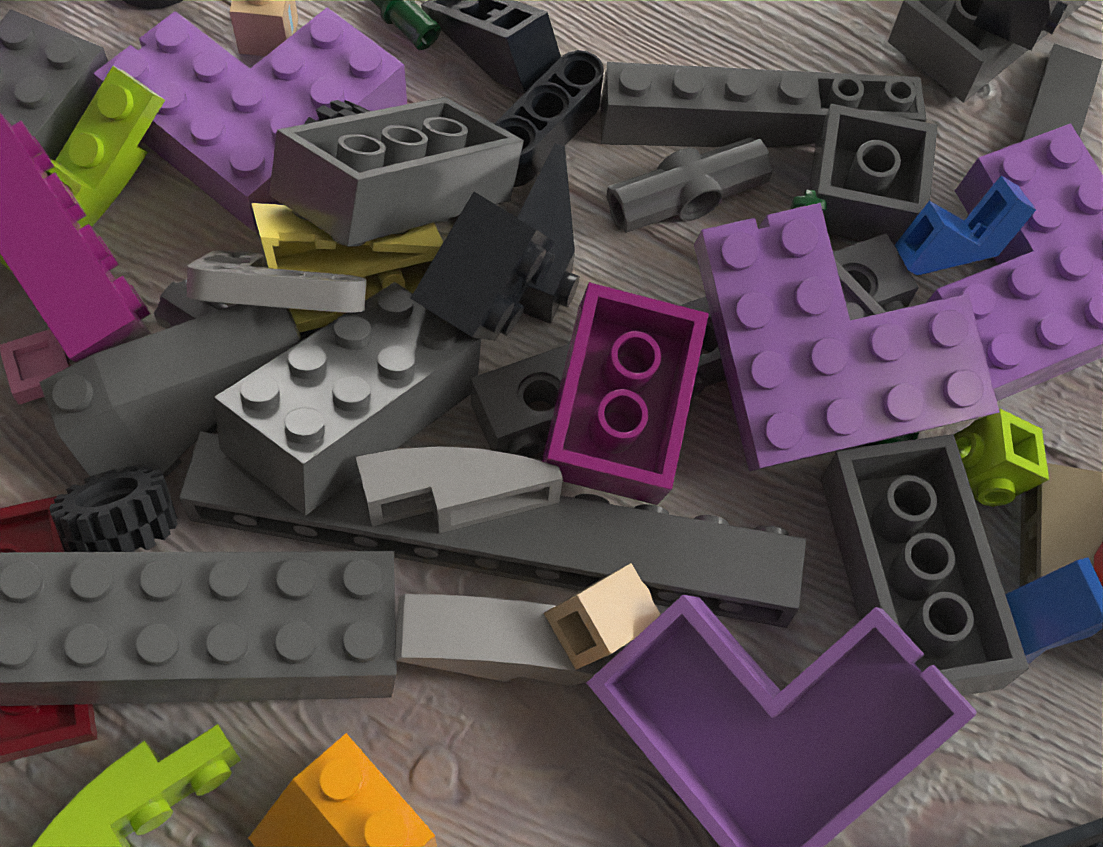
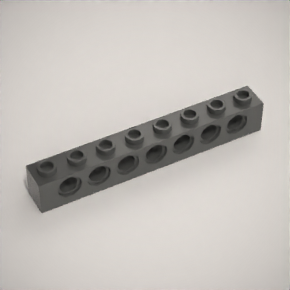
[470,233,919,458]

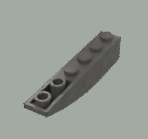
[600,62,927,147]

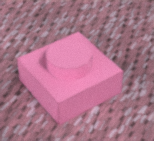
[0,329,71,405]

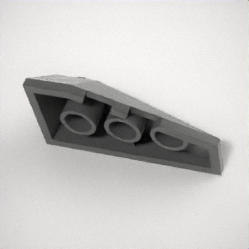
[39,304,303,479]

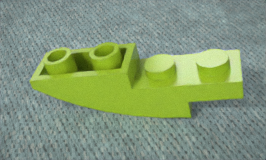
[0,66,165,272]
[32,724,241,847]

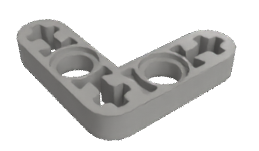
[186,250,366,313]

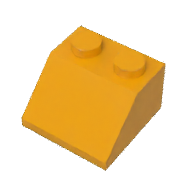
[248,733,437,847]

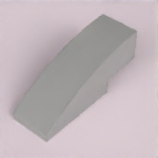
[356,446,563,533]
[395,594,602,687]

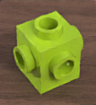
[954,409,1049,508]

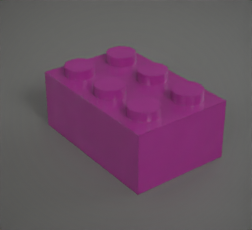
[542,282,709,505]

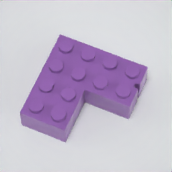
[93,8,407,234]
[926,123,1103,401]
[694,203,999,472]
[586,595,977,847]

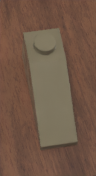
[1019,463,1103,587]

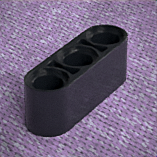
[494,50,604,187]

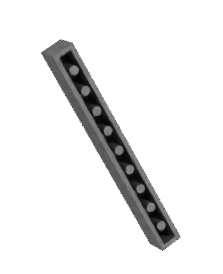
[179,431,806,628]

